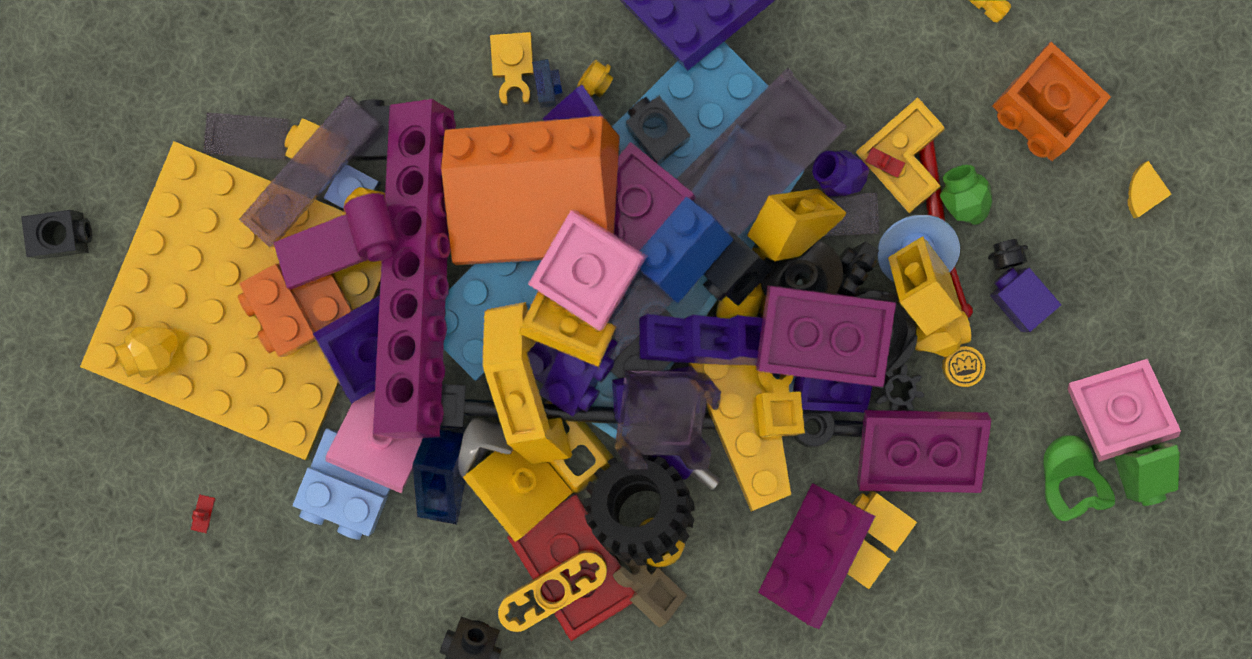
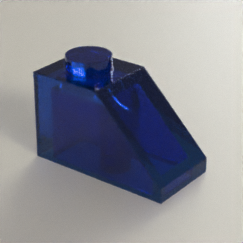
[412,430,465,525]

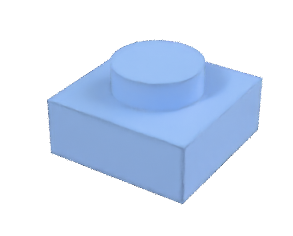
[324,162,380,209]

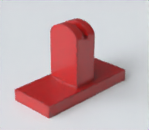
[865,147,906,178]
[191,494,215,534]

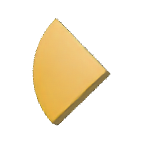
[1128,161,1171,218]

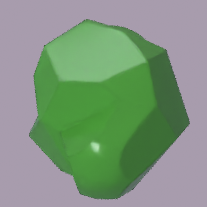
[940,165,992,225]

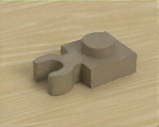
[613,560,687,628]

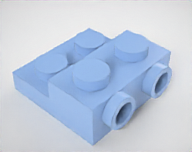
[292,428,391,540]

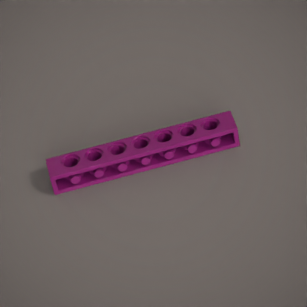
[373,99,456,439]

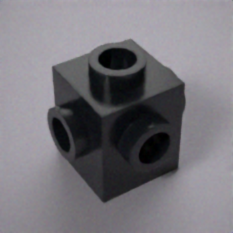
[440,616,502,659]

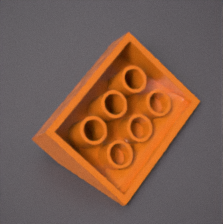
[441,116,620,265]

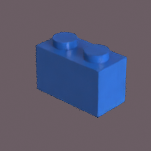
[639,196,734,304]

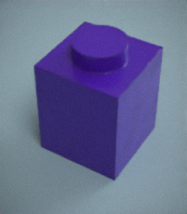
[989,267,1061,332]

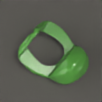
[1043,435,1116,521]

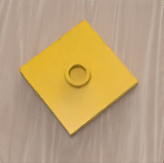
[463,449,573,542]

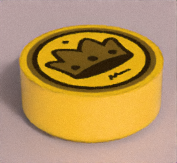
[942,346,986,387]

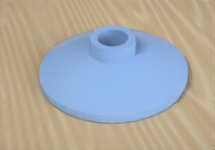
[877,215,960,282]

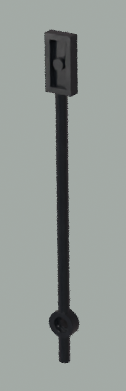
[410,384,863,448]

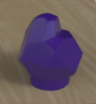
[812,150,870,196]

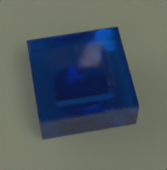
[532,59,563,108]

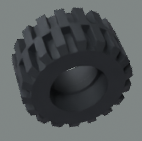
[583,452,695,565]

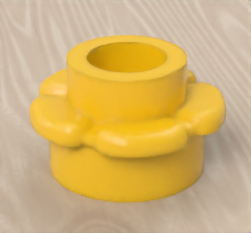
[577,60,613,97]

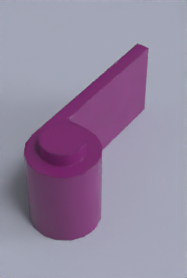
[273,193,399,290]

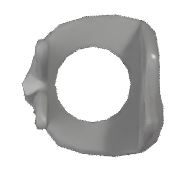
[458,416,513,477]

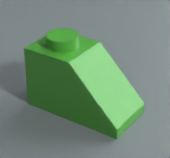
[1114,442,1180,506]

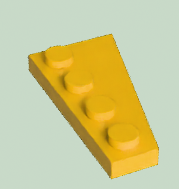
[688,363,791,511]

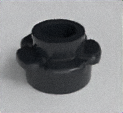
[988,239,1028,270]

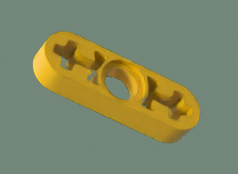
[498,550,607,632]

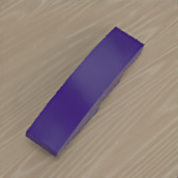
[639,314,763,366]

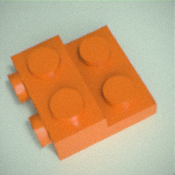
[992,42,1111,161]
[238,264,353,357]

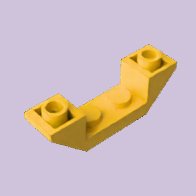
[483,302,572,464]

